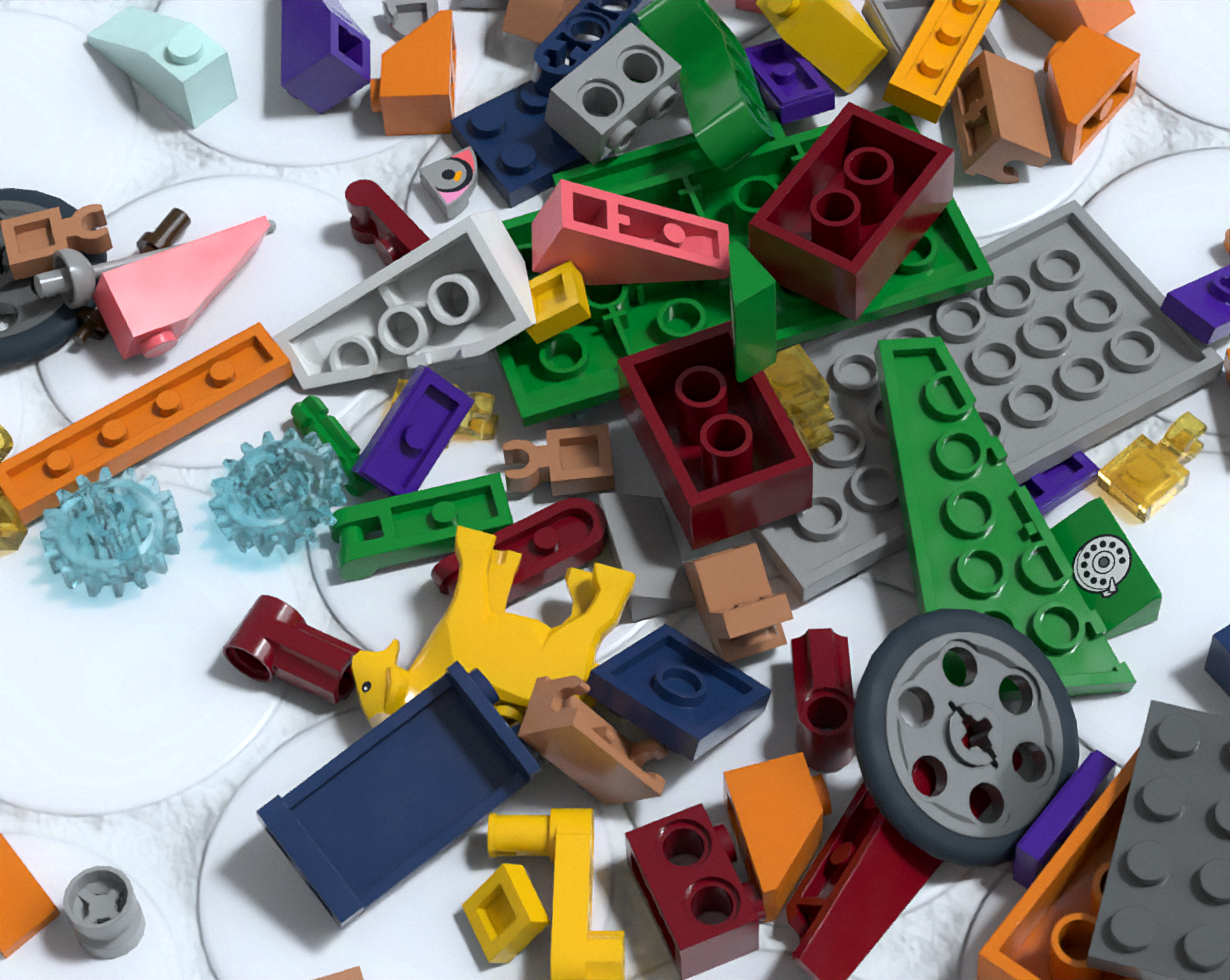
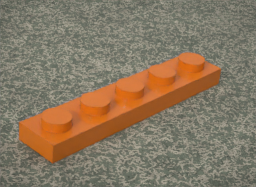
[0,322,294,526]

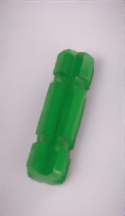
[291,395,376,497]

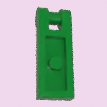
[328,472,514,581]

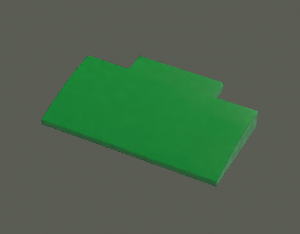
[492,105,994,427]

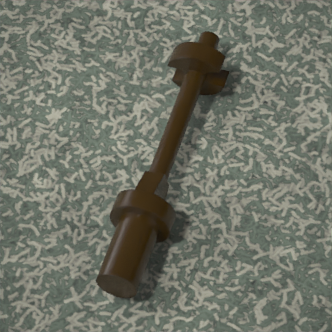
[73,208,191,345]

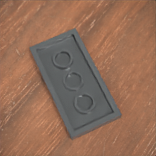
[1086,700,1230,980]

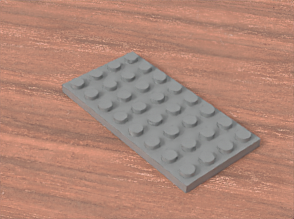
[749,200,1224,602]

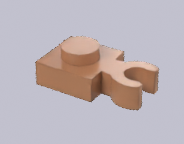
[0,204,113,280]
[503,424,615,496]

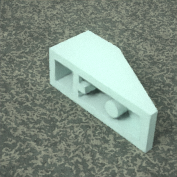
[86,6,238,129]

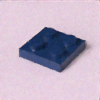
[450,79,610,208]
[586,624,772,762]

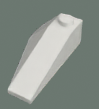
[273,209,537,390]

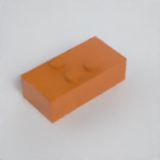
[977,746,1140,980]

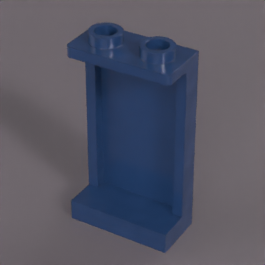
[256,661,542,929]

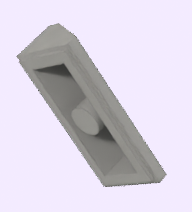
[599,492,695,621]

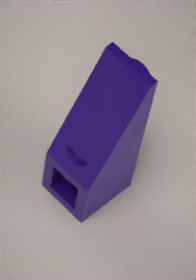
[281,0,371,114]

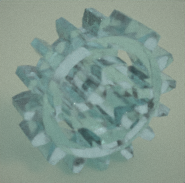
[208,428,349,557]
[40,467,183,598]

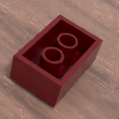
[748,102,955,322]
[617,320,813,551]

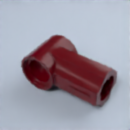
[223,595,361,705]
[790,628,855,772]

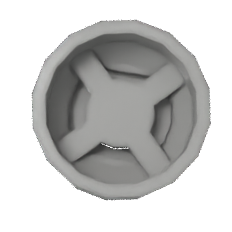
[63,866,146,959]

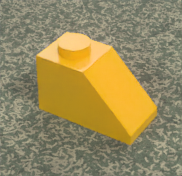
[756,0,889,94]

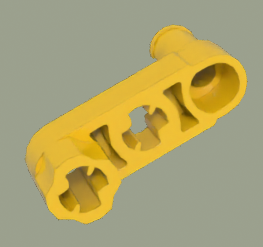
[488,808,625,980]

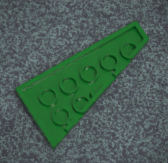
[874,336,1137,701]

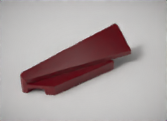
[785,724,1023,980]

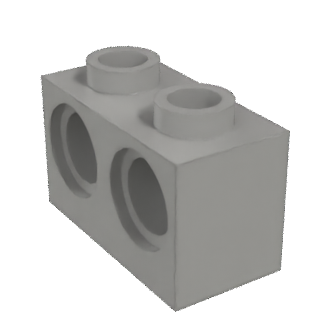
[544,23,682,166]

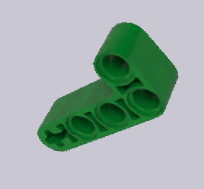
[637,0,774,173]

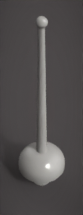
[34,220,276,309]

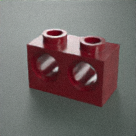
[625,803,766,980]

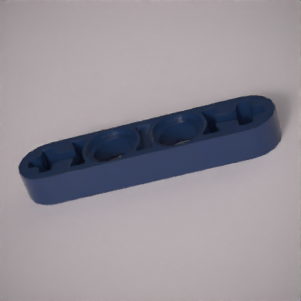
[532,0,653,95]

